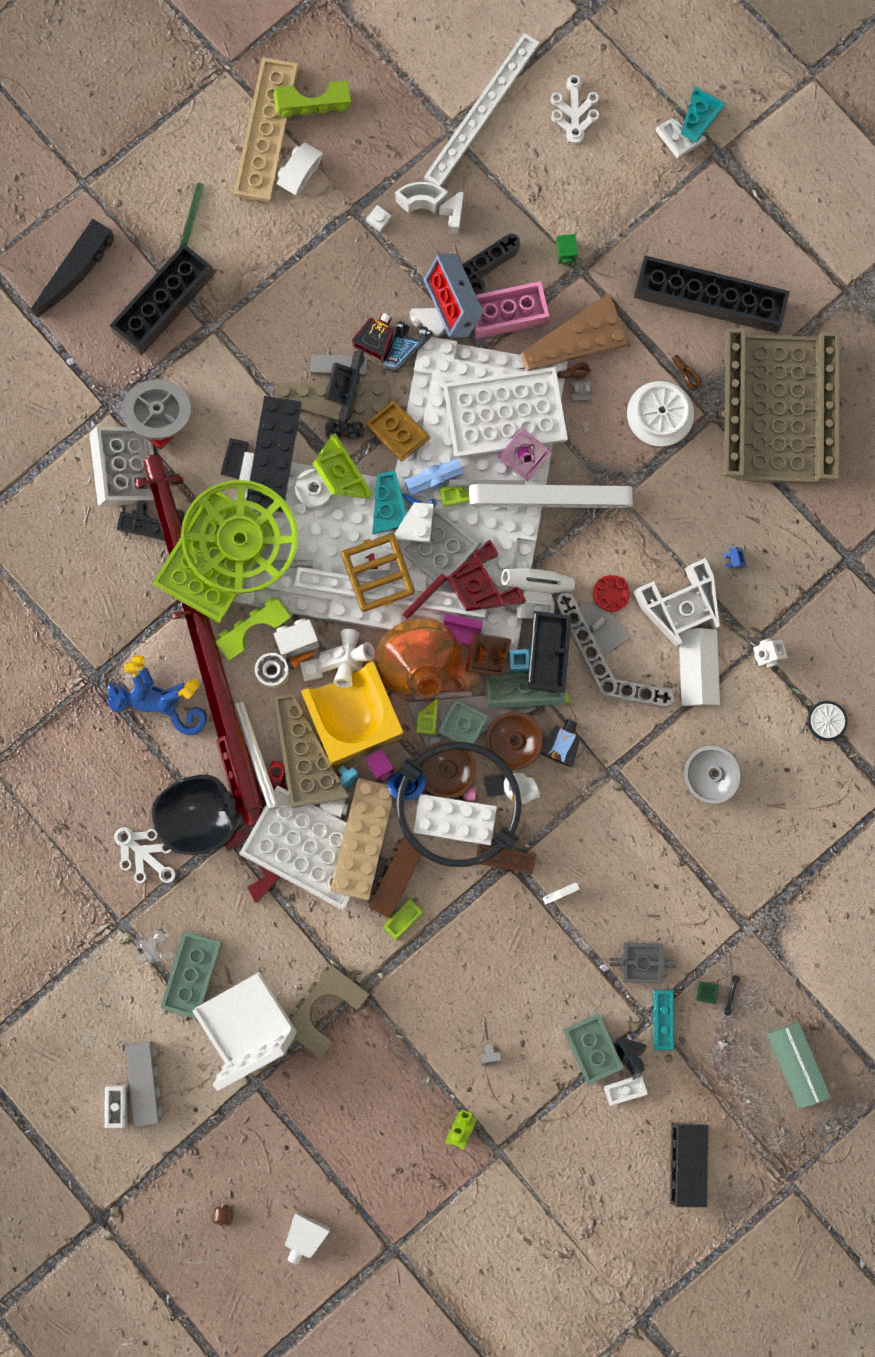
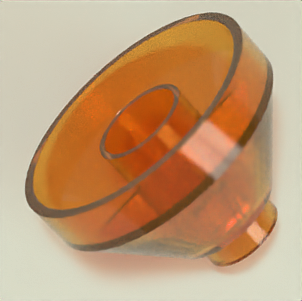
[376,618,462,698]

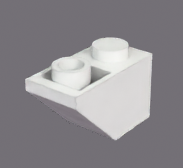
[410,308,447,338]

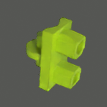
[446,1110,477,1150]

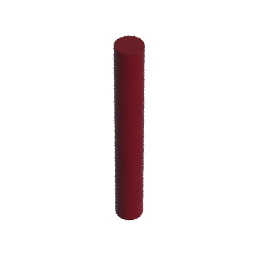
[402,573,448,620]

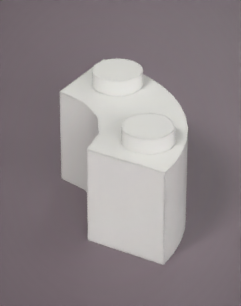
[277,142,323,195]
[395,182,448,214]

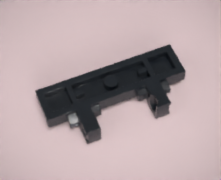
[116,501,184,541]

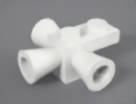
[317,629,375,688]

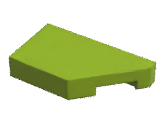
[439,486,470,508]
[416,699,438,735]

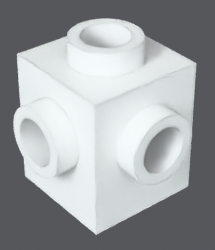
[753,639,788,668]

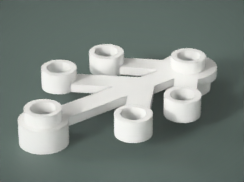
[551,75,599,144]
[114,827,176,883]

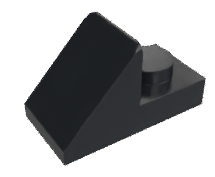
[614,1037,647,1080]

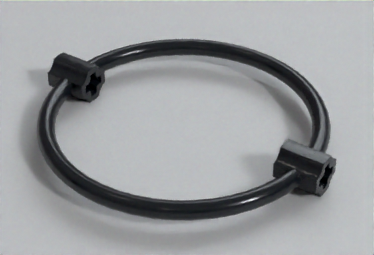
[396,742,521,867]

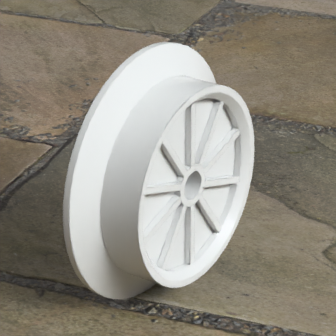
[627,381,694,447]

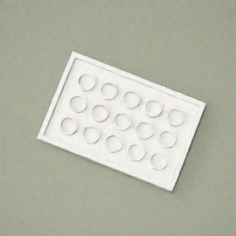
[443,367,568,458]
[239,786,350,910]

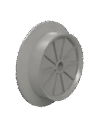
[122,380,191,440]

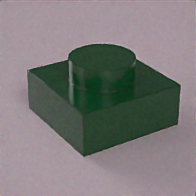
[696,981,719,1004]

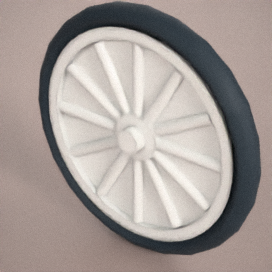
[807,701,848,741]

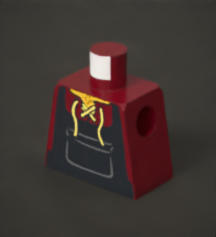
[352,313,394,362]

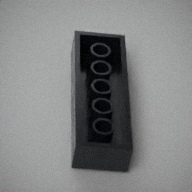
[109,243,215,356]

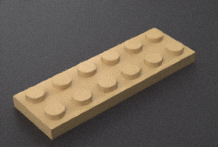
[330,778,393,901]

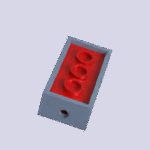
[423,254,483,338]

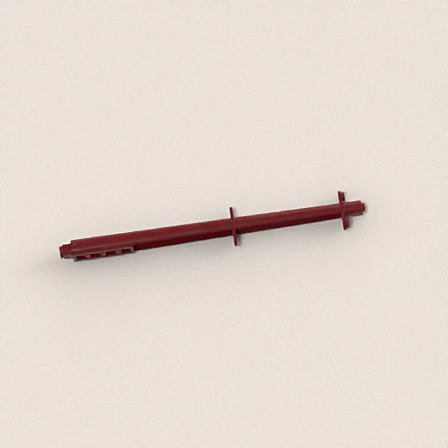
[134,454,264,827]

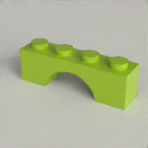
[273,80,351,117]
[215,596,293,661]

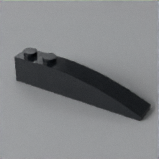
[31,218,114,317]

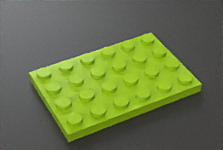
[152,492,274,623]

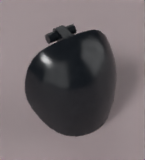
[152,774,237,855]

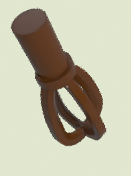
[672,355,701,390]
[557,362,591,379]

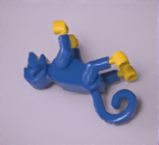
[107,655,207,735]

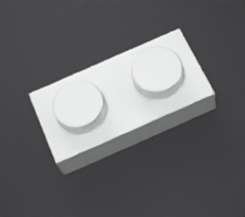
[603,1075,647,1106]

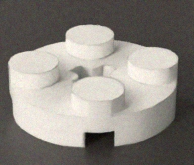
[295,469,333,508]

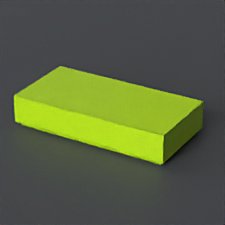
[382,899,424,940]

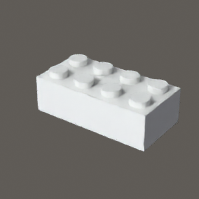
[413,794,497,846]

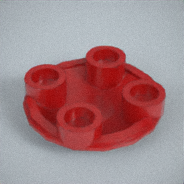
[593,575,630,612]

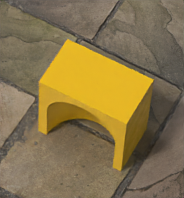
[301,661,404,767]

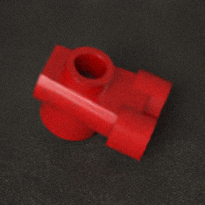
[268,760,285,791]

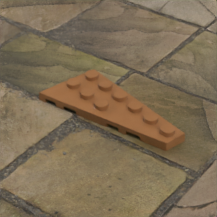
[520,293,629,371]

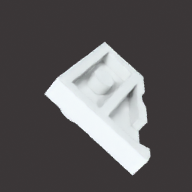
[656,118,706,159]
[395,502,434,543]

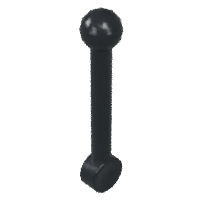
[724,975,740,1016]

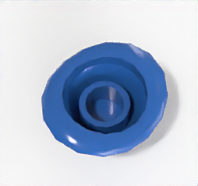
[387,771,426,801]

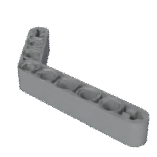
[556,592,674,708]

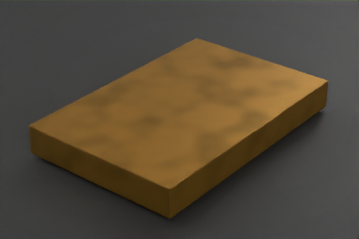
[365,400,430,462]

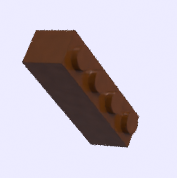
[368,837,422,918]

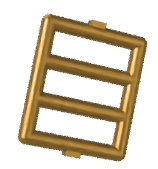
[341,533,415,612]

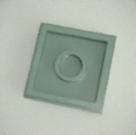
[437,698,489,744]

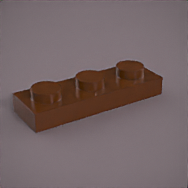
[477,844,536,874]

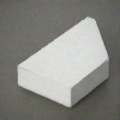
[543,883,579,905]

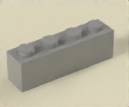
[126,1041,163,1126]

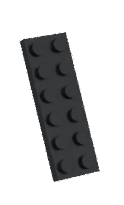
[246,396,302,513]

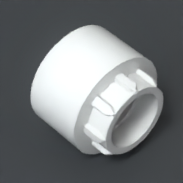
[255,653,290,688]

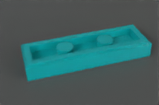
[653,990,674,1050]

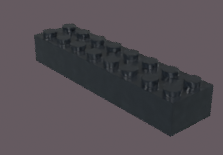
[633,255,790,333]

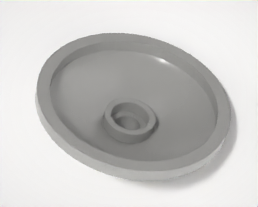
[684,745,742,804]

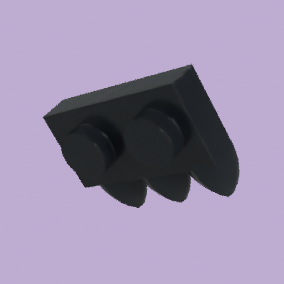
[325,421,364,439]

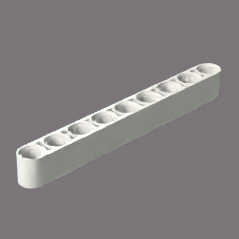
[469,484,633,508]

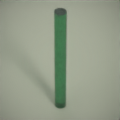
[179,183,204,248]

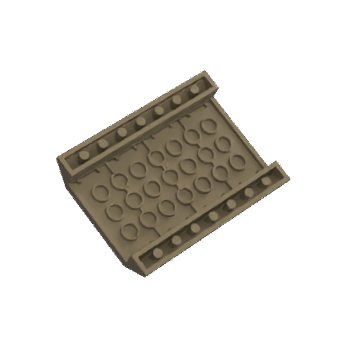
[724,328,839,484]

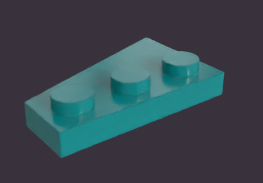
[372,470,407,535]

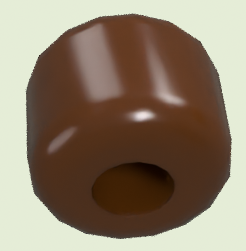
[212,1204,233,1226]

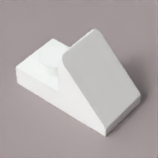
[439,192,463,234]

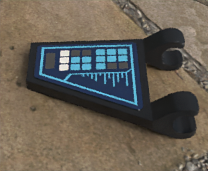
[381,321,432,373]

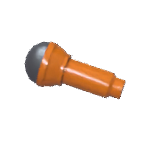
[286,651,314,670]

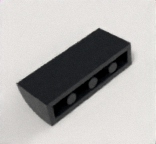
[670,1122,709,1207]

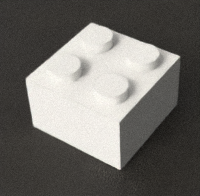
[273,619,320,660]

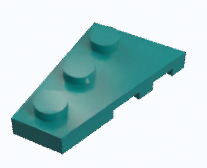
[681,86,726,143]

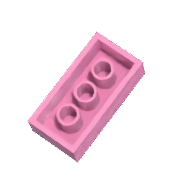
[473,281,549,339]

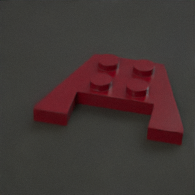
[448,540,526,611]
[224,829,280,903]

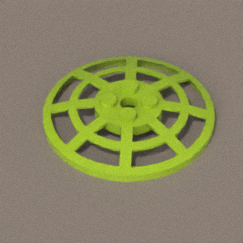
[181,480,298,594]

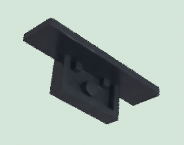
[325,349,365,423]

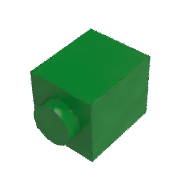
[556,234,578,265]

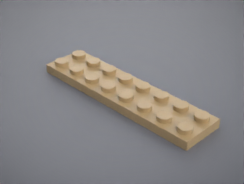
[234,57,298,203]

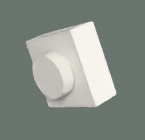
[366,205,392,232]
[300,659,323,682]

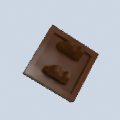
[465,632,511,677]

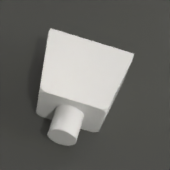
[285,1211,330,1265]

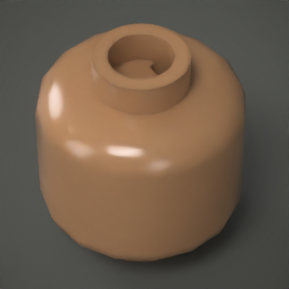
[452,663,481,691]

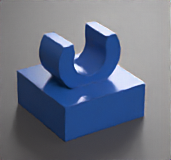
[723,547,747,569]

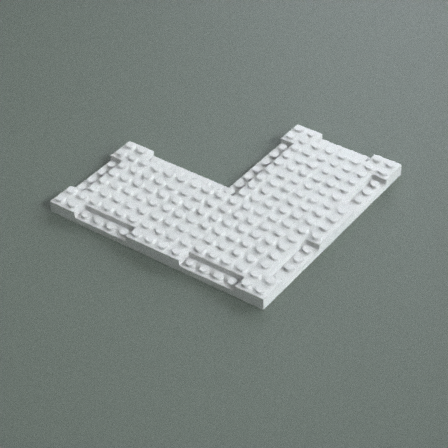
[233,337,568,650]

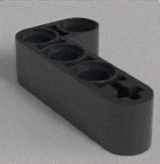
[462,234,520,295]

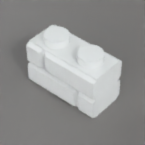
[105,1085,129,1128]

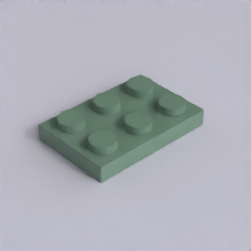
[563,1013,624,1085]

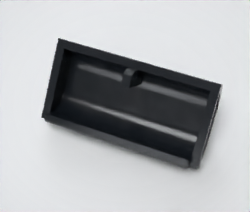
[527,611,572,693]

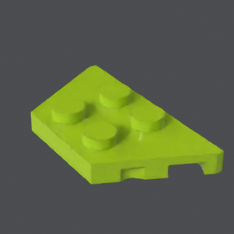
[313,434,373,499]

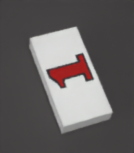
[351,551,390,573]

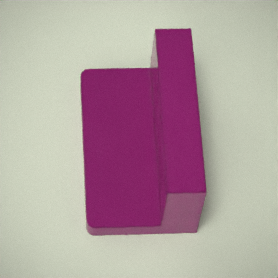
[440,613,483,645]

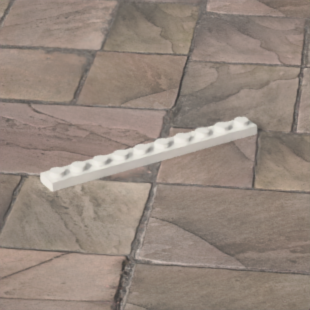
[424,33,539,187]
[295,567,486,619]

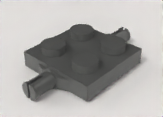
[609,942,677,984]

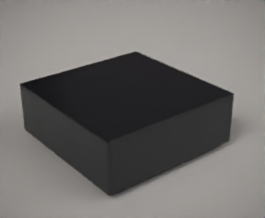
[485,775,506,797]

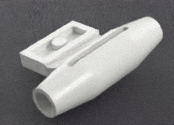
[501,568,575,619]

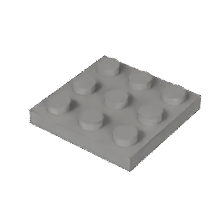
[400,507,480,588]

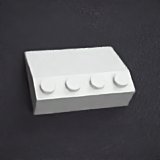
[90,427,154,506]

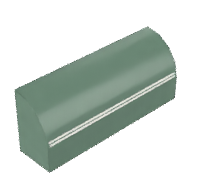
[766,1022,831,1108]

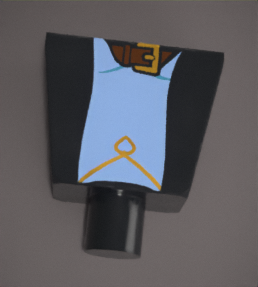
[540,719,581,768]

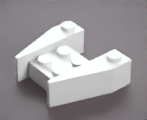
[633,558,720,646]

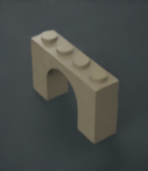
[288,965,370,1059]

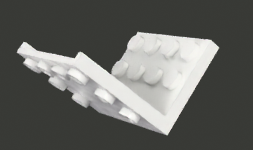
[192,972,297,1091]

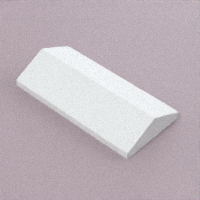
[679,628,720,706]

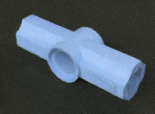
[405,458,463,496]

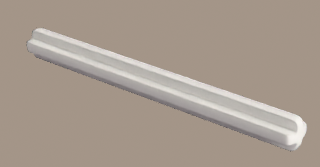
[235,702,278,808]

